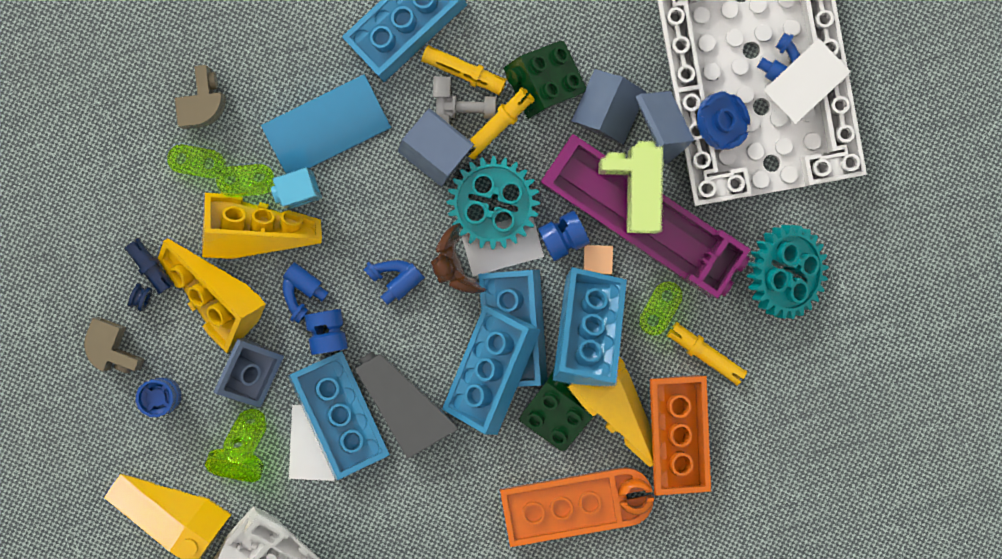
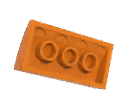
[650,375,711,496]

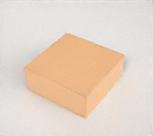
[583,245,613,275]

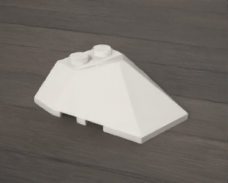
[214,506,320,559]

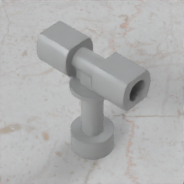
[433,76,497,124]

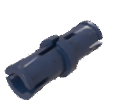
[124,238,174,295]

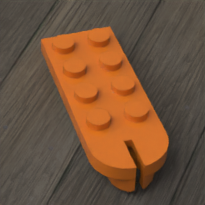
[500,467,654,547]

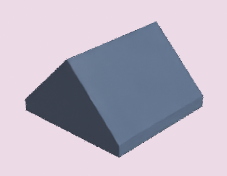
[571,69,647,145]
[636,91,695,164]
[397,108,475,187]
[214,337,284,408]

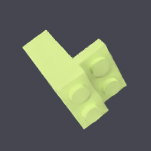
[598,141,663,234]

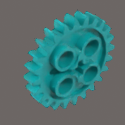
[447,156,540,250]
[747,224,829,319]

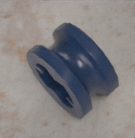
[128,283,152,312]

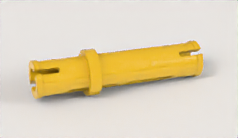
[421,44,507,96]
[468,88,535,160]
[666,322,747,386]

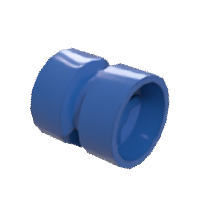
[538,210,590,262]
[304,309,348,355]
[136,377,181,417]

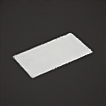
[764,38,851,124]
[462,217,544,277]
[289,405,335,481]

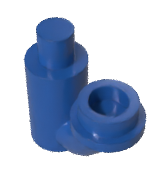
[757,32,800,82]
[364,260,425,305]
[282,262,329,324]

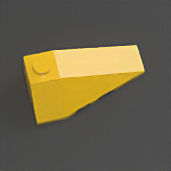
[202,192,322,259]
[158,239,266,353]
[568,357,653,467]
[104,474,232,559]

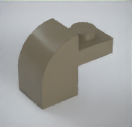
[175,65,226,129]
[84,317,145,374]

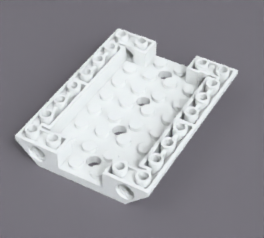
[657,0,867,206]

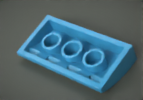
[342,0,467,82]
[261,74,391,174]
[553,267,627,386]
[478,269,548,387]
[442,305,541,435]
[288,351,390,480]

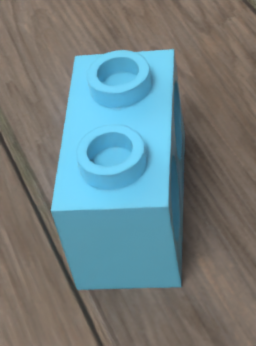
[271,168,322,209]

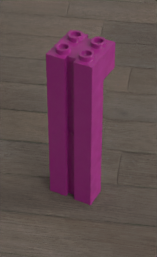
[540,134,751,299]

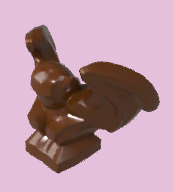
[431,223,487,294]

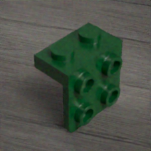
[503,41,586,119]
[519,369,594,451]

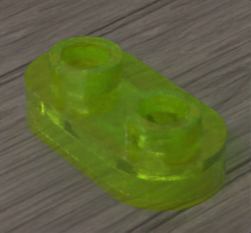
[167,144,226,179]
[216,164,275,197]
[639,281,683,335]
[223,409,267,464]
[205,449,264,482]

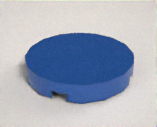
[697,91,750,150]

